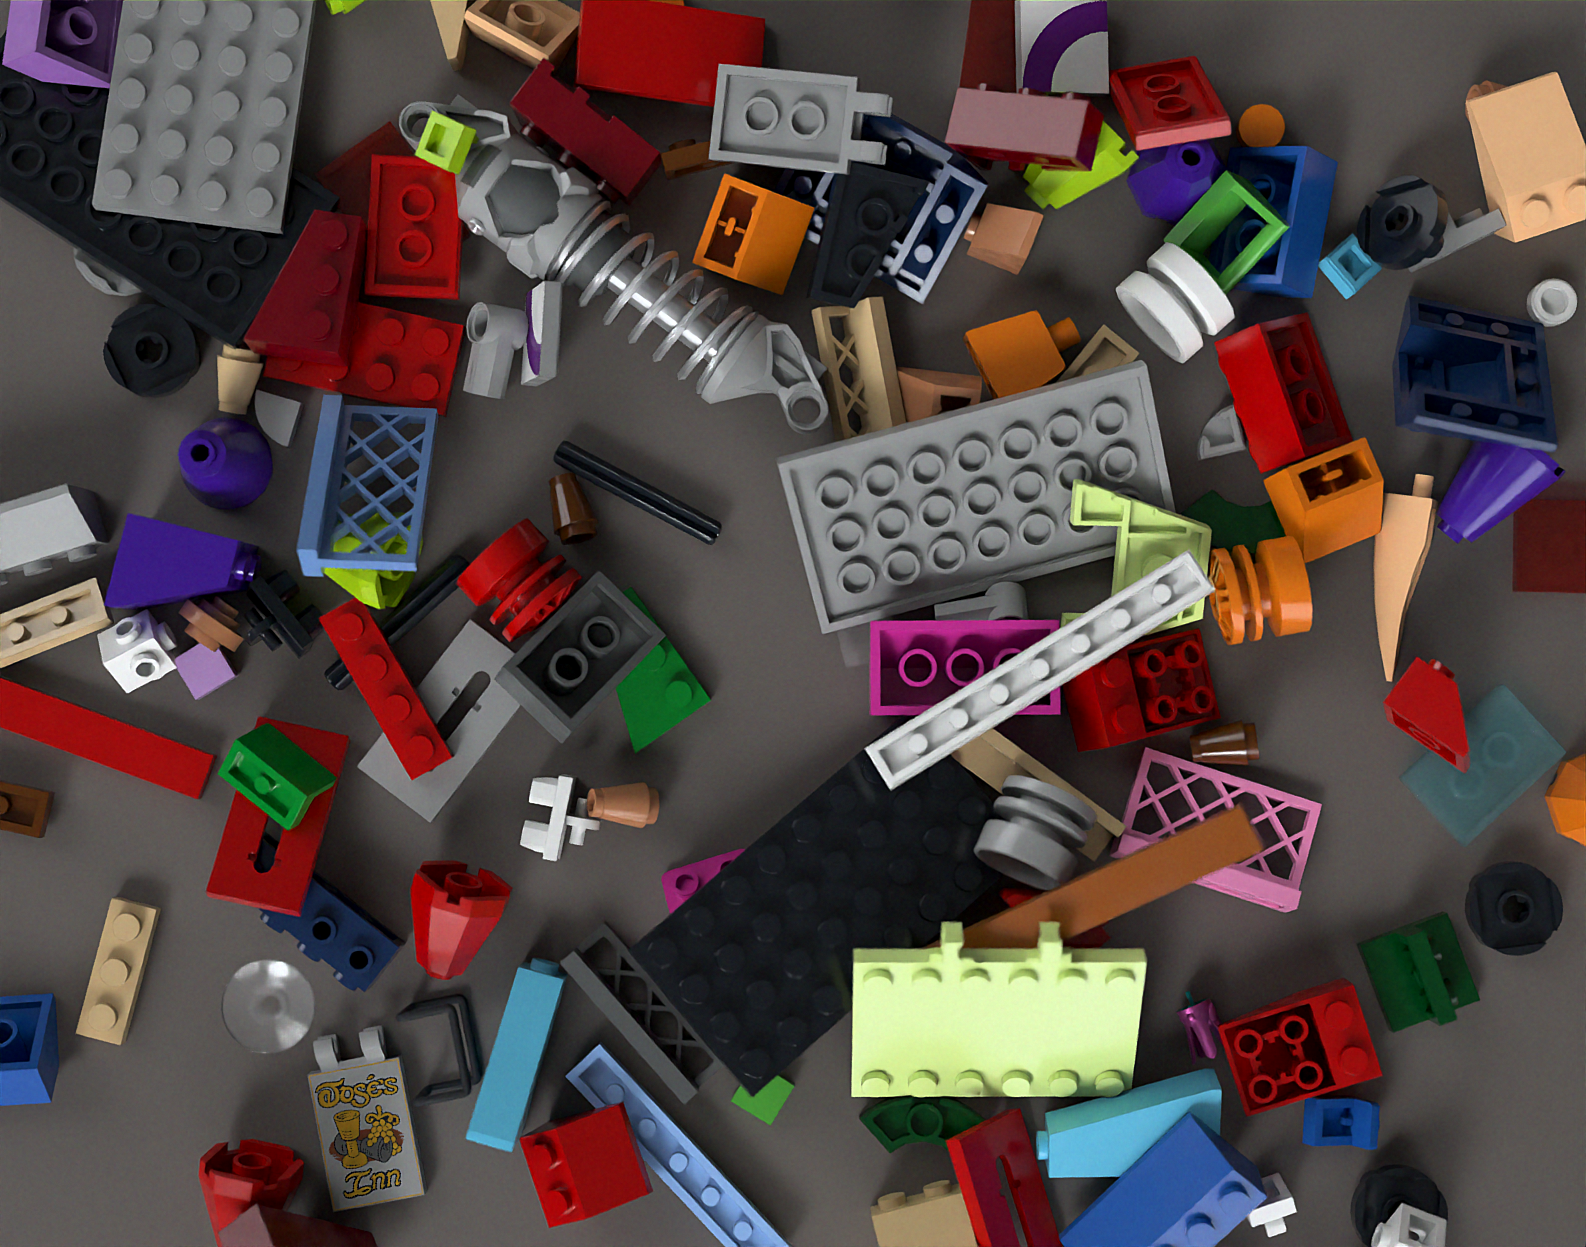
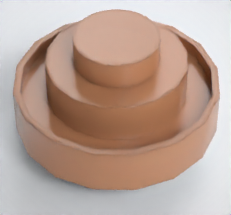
[178,596,244,652]

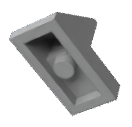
[1409,208,1506,273]

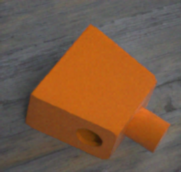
[962,310,1081,400]

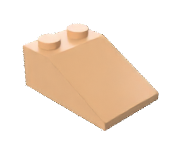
[1466,72,1586,243]

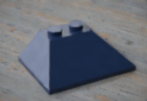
[774,113,989,304]
[1392,295,1558,452]

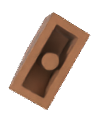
[963,203,1044,275]

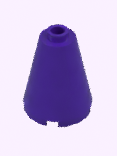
[178,417,273,509]
[1435,441,1566,544]

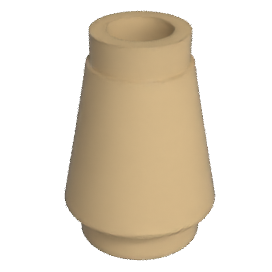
[217,344,264,414]

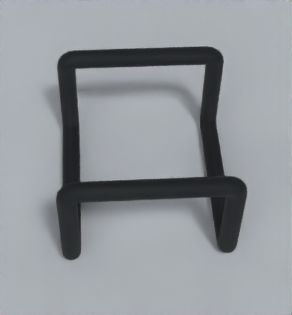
[396,994,482,1107]

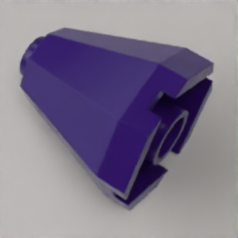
[1126,138,1227,226]

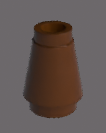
[549,473,599,545]
[1190,719,1260,765]

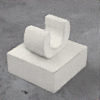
[1247,1173,1297,1237]

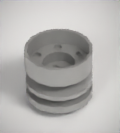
[973,775,1097,891]

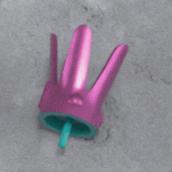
[1176,991,1223,1065]

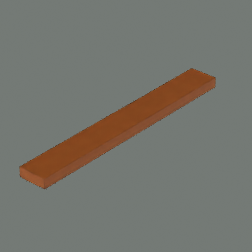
[922,803,1265,949]

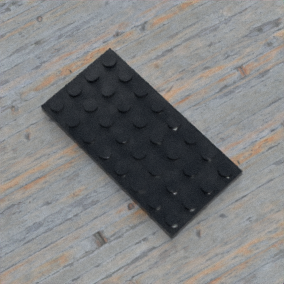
[0,30,341,350]
[627,715,1008,1097]

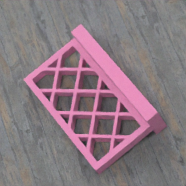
[1109,747,1322,913]

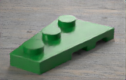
[616,587,711,753]

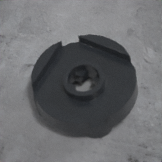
[1357,175,1448,270]
[103,303,200,398]
[1465,861,1563,956]
[1350,1164,1448,1247]

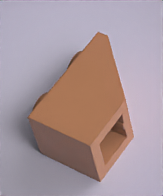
[896,366,982,422]

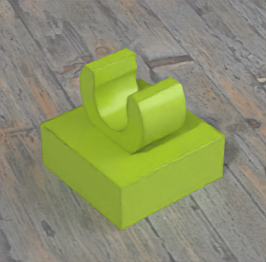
[415,110,479,174]

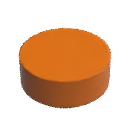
[1236,104,1285,147]

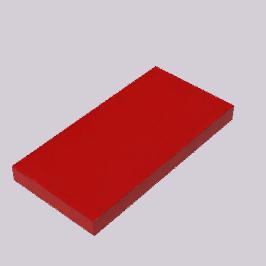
[574,0,766,107]

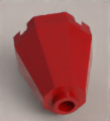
[410,860,513,980]
[198,1139,304,1247]

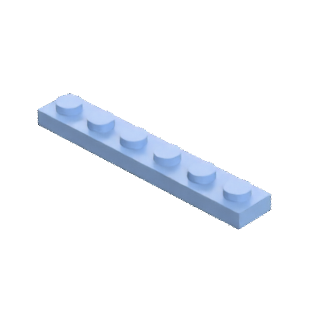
[566,1042,792,1247]

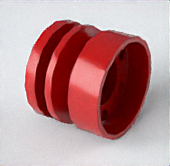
[456,518,583,643]

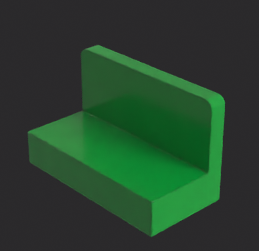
[218,723,337,831]

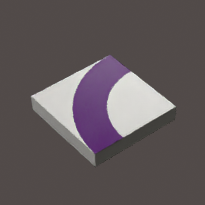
[1015,0,1109,97]
[521,281,563,386]

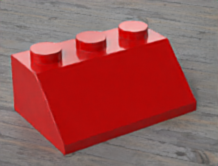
[1214,312,1353,474]

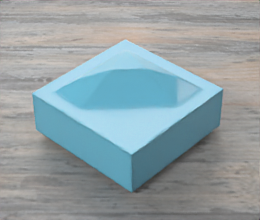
[1318,233,1382,300]

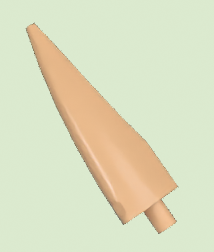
[1373,474,1438,682]

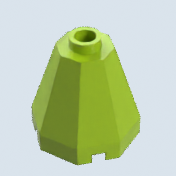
[1023,91,1139,210]
[324,512,423,609]

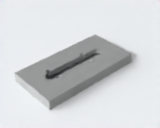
[357,619,521,823]

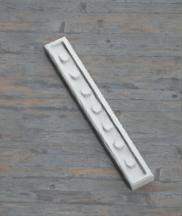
[865,549,1215,790]

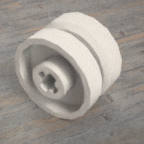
[1116,242,1235,364]

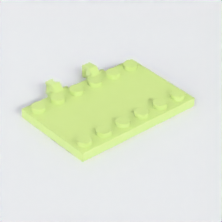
[851,922,1146,1097]

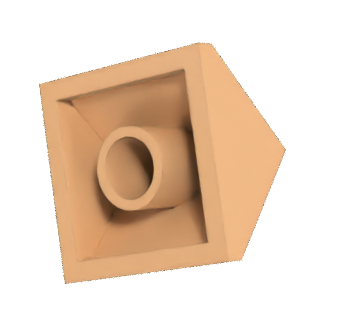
[464,0,580,74]

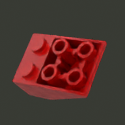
[1062,628,1221,752]
[1217,978,1383,1117]

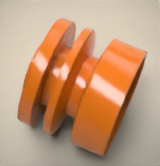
[1208,536,1312,645]

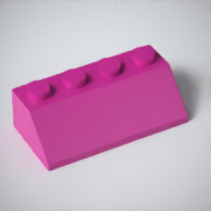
[869,620,1060,715]

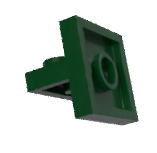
[1356,911,1480,1033]

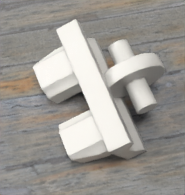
[520,774,601,861]

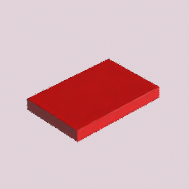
[1109,56,1231,151]
[365,154,464,300]

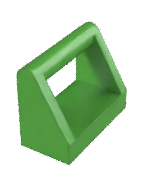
[1163,170,1290,295]

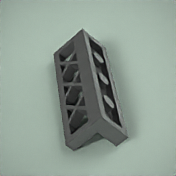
[560,921,724,1104]

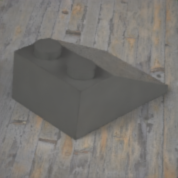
[494,570,666,744]

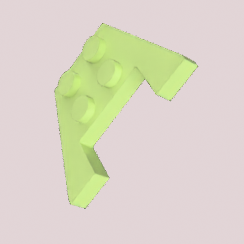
[1061,479,1212,636]

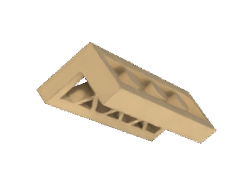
[811,297,906,442]
[951,728,1126,861]

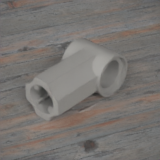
[463,302,528,399]
[934,581,1029,621]

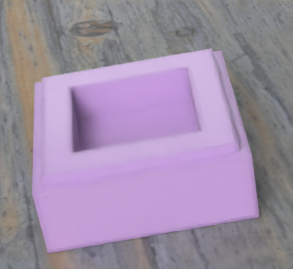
[175,643,239,700]

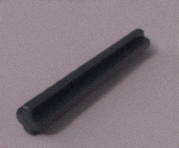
[553,441,722,545]
[324,554,470,690]

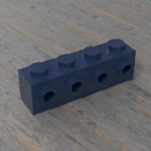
[255,832,406,992]

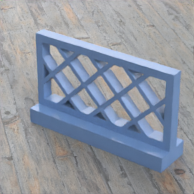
[297,394,438,577]

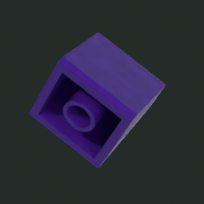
[104,513,262,611]

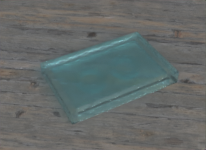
[1398,684,1567,847]

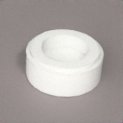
[1526,278,1577,327]

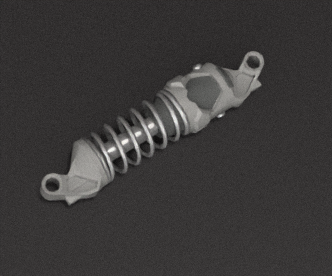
[399,94,828,434]

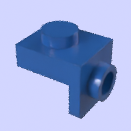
[1302,1095,1380,1150]

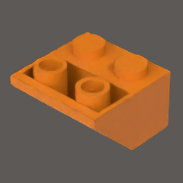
[692,173,815,295]
[1263,437,1384,563]

